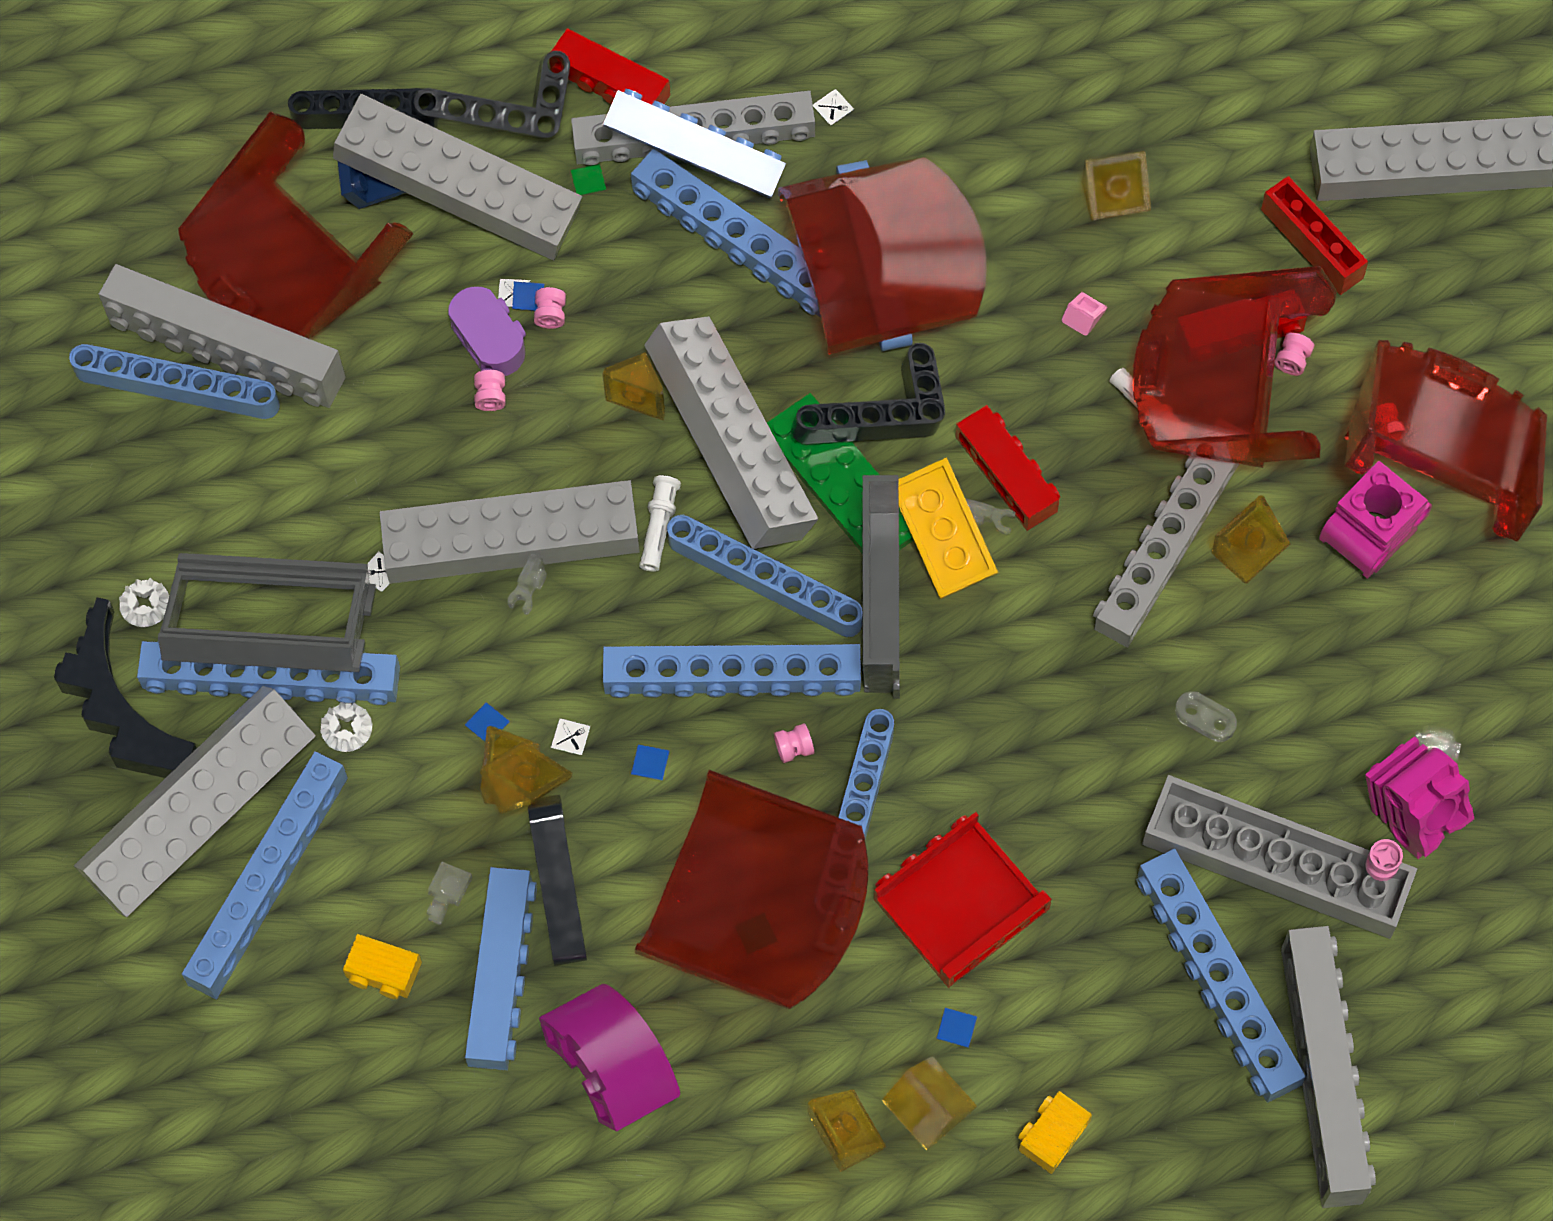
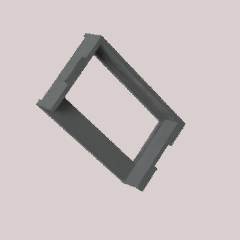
[863,475,900,699]
[158,553,376,672]

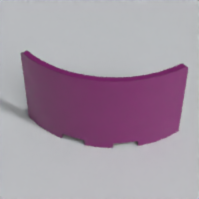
[539,984,680,1132]

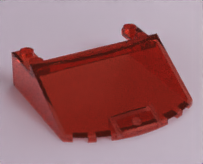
[178,111,414,339]
[1133,266,1336,468]
[1344,340,1547,542]

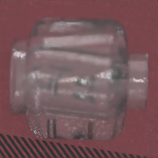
[1415,725,1461,762]

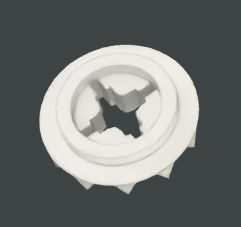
[119,578,169,627]
[320,702,372,752]

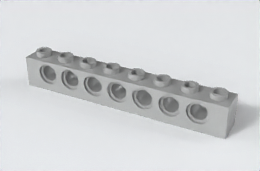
[571,91,815,165]
[1093,419,1252,648]

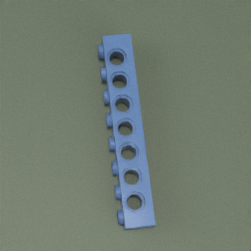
[631,148,846,319]
[137,641,400,705]
[603,644,861,698]
[182,752,348,1000]
[1136,848,1306,1103]

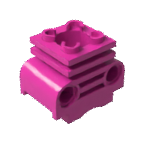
[1319,461,1432,579]
[1365,736,1474,859]

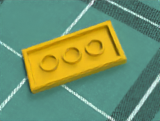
[898,457,999,599]

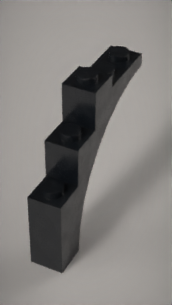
[54,597,197,778]

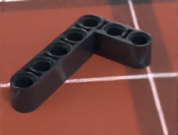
[411,51,570,139]
[288,88,438,129]
[791,343,945,444]
[528,794,587,966]

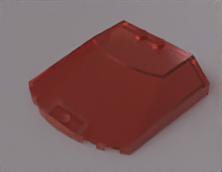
[778,157,987,354]
[635,770,868,1009]

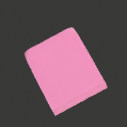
[1062,292,1107,336]

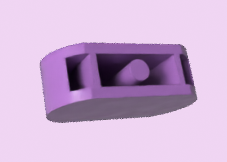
[448,287,526,376]

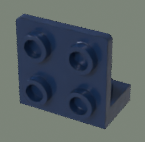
[337,161,406,209]

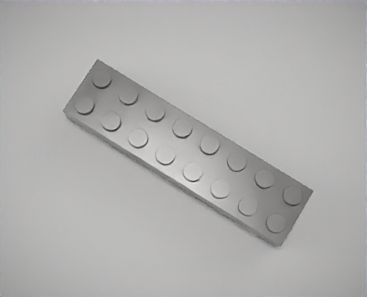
[333,94,582,261]
[1310,116,1553,201]
[99,264,346,408]
[644,316,818,549]
[380,480,640,584]
[74,686,315,917]
[1143,775,1417,939]
[1281,926,1376,1208]

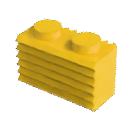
[343,934,422,999]
[1018,1091,1092,1174]

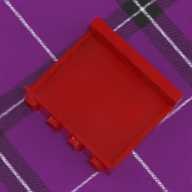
[874,812,1052,988]

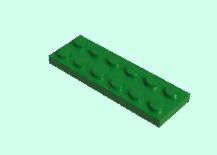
[767,393,914,554]

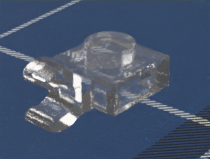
[965,498,1016,534]
[508,554,547,615]
[427,862,472,925]

